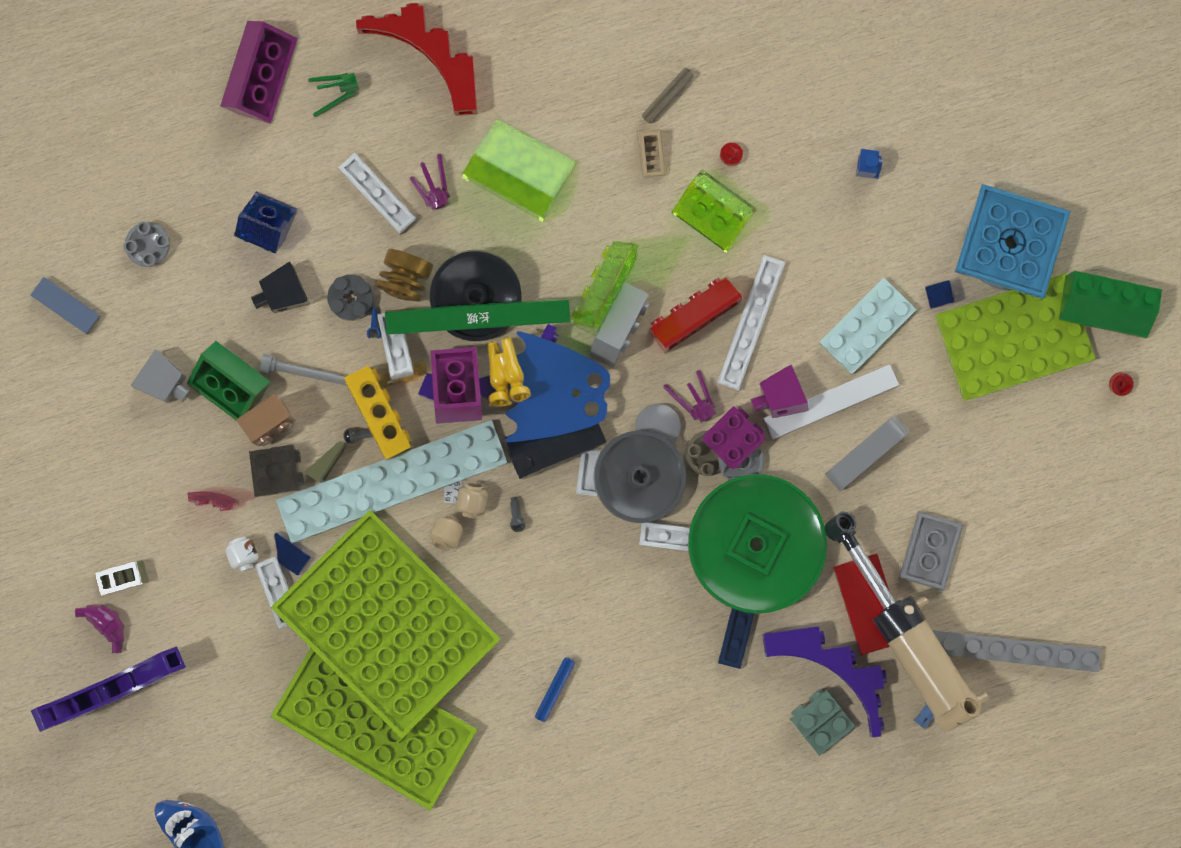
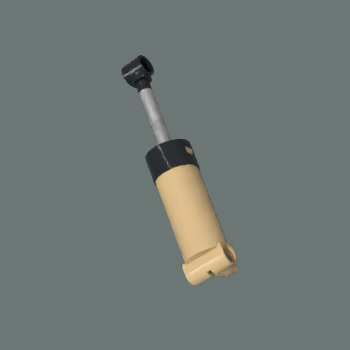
[825,511,989,731]

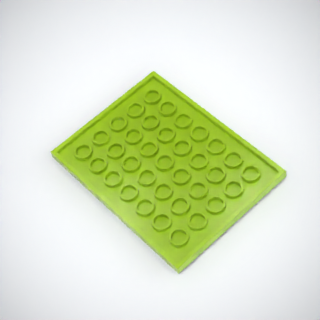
[270,510,501,739]

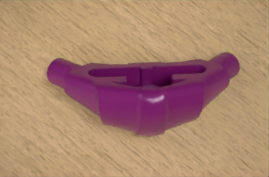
[75,605,125,653]

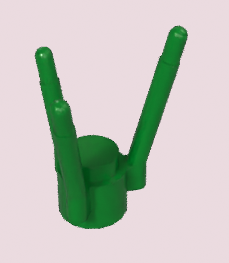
[308,72,359,117]

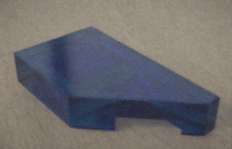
[274,533,311,576]

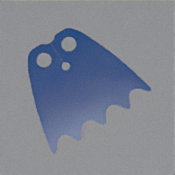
[505,331,610,442]

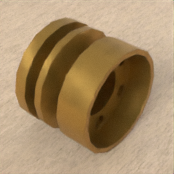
[375,248,434,302]

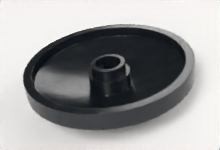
[430,250,522,342]

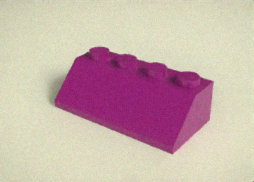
[220,21,298,124]

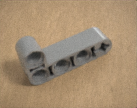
[825,414,910,491]

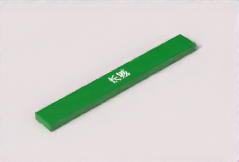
[385,298,570,335]

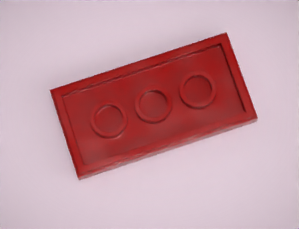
[833,553,890,656]

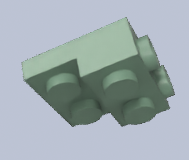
[790,689,855,756]

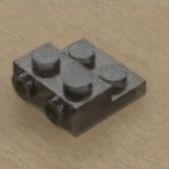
[249,445,304,497]

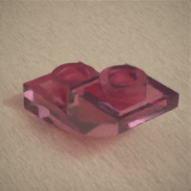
[187,491,239,511]

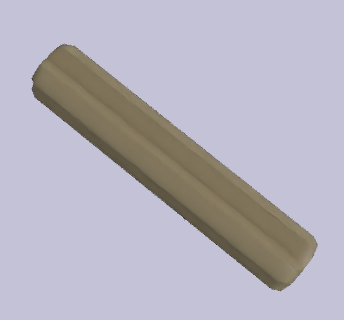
[642,67,694,124]

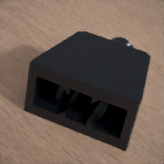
[251,262,310,313]

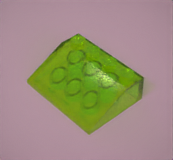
[462,119,576,222]
[571,241,639,336]

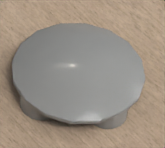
[124,221,170,267]
[635,404,681,444]

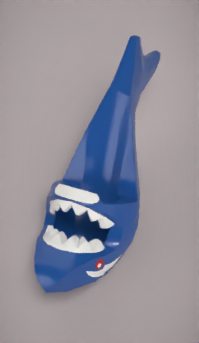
[154,800,225,848]

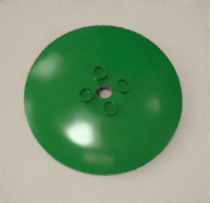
[688,474,827,614]

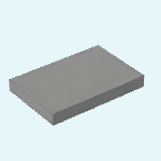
[899,511,963,591]

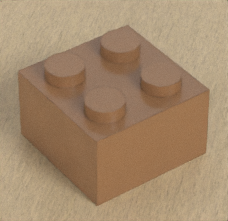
[236,393,296,447]

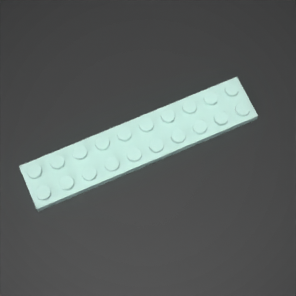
[276,420,508,544]

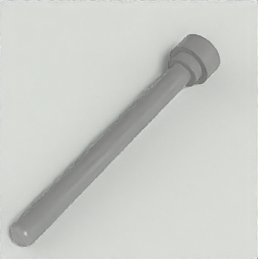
[260,354,370,390]

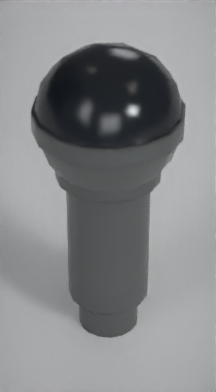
[343,428,373,444]
[510,497,526,532]

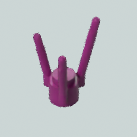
[410,153,450,210]
[663,370,716,423]

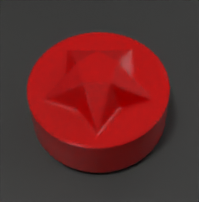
[720,142,743,166]
[1109,372,1134,396]

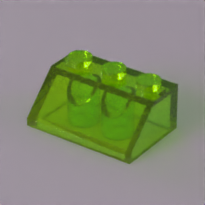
[671,169,757,252]

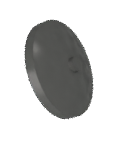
[593,430,686,523]

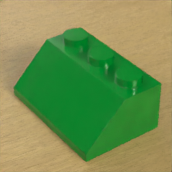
[187,341,270,420]

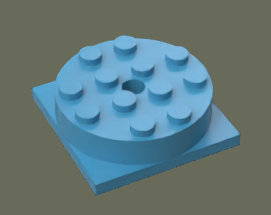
[955,184,1071,299]

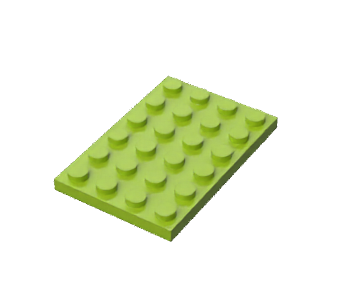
[935,273,1096,402]

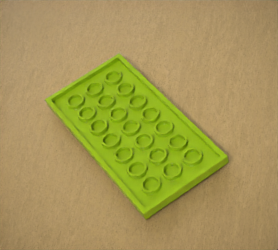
[270,648,478,811]

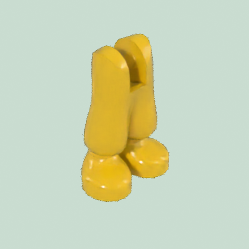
[488,337,531,407]

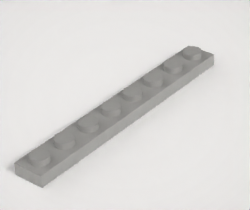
[932,630,1101,672]

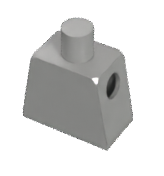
[131,350,191,403]

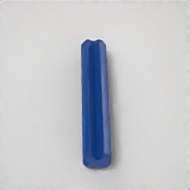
[535,657,575,722]

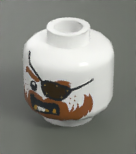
[225,536,259,572]

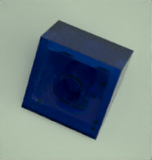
[234,191,298,254]

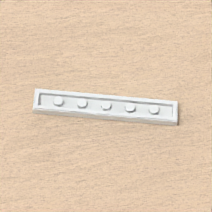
[717,255,785,391]
[763,364,899,440]

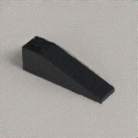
[505,423,607,479]

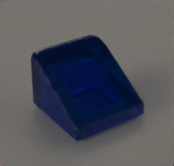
[925,280,954,309]

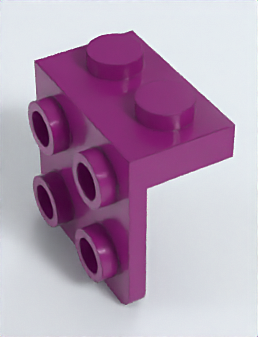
[702,406,766,469]

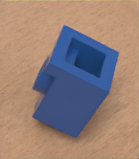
[856,149,883,179]

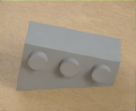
[589,282,649,368]

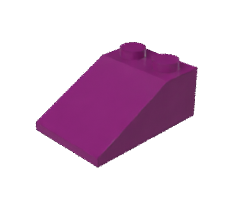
[430,347,482,424]

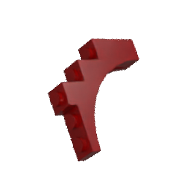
[356,3,478,116]

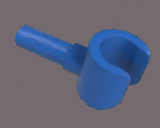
[367,307,381,339]

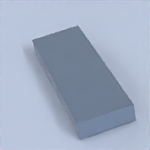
[30,277,101,335]

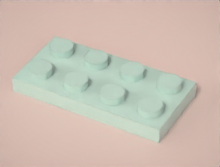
[819,278,917,375]

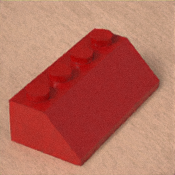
[649,278,742,354]

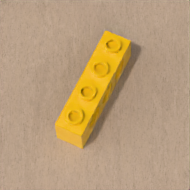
[343,365,412,461]

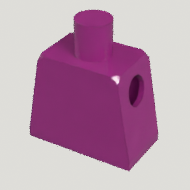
[750,365,809,418]

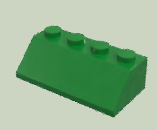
[1059,271,1162,339]

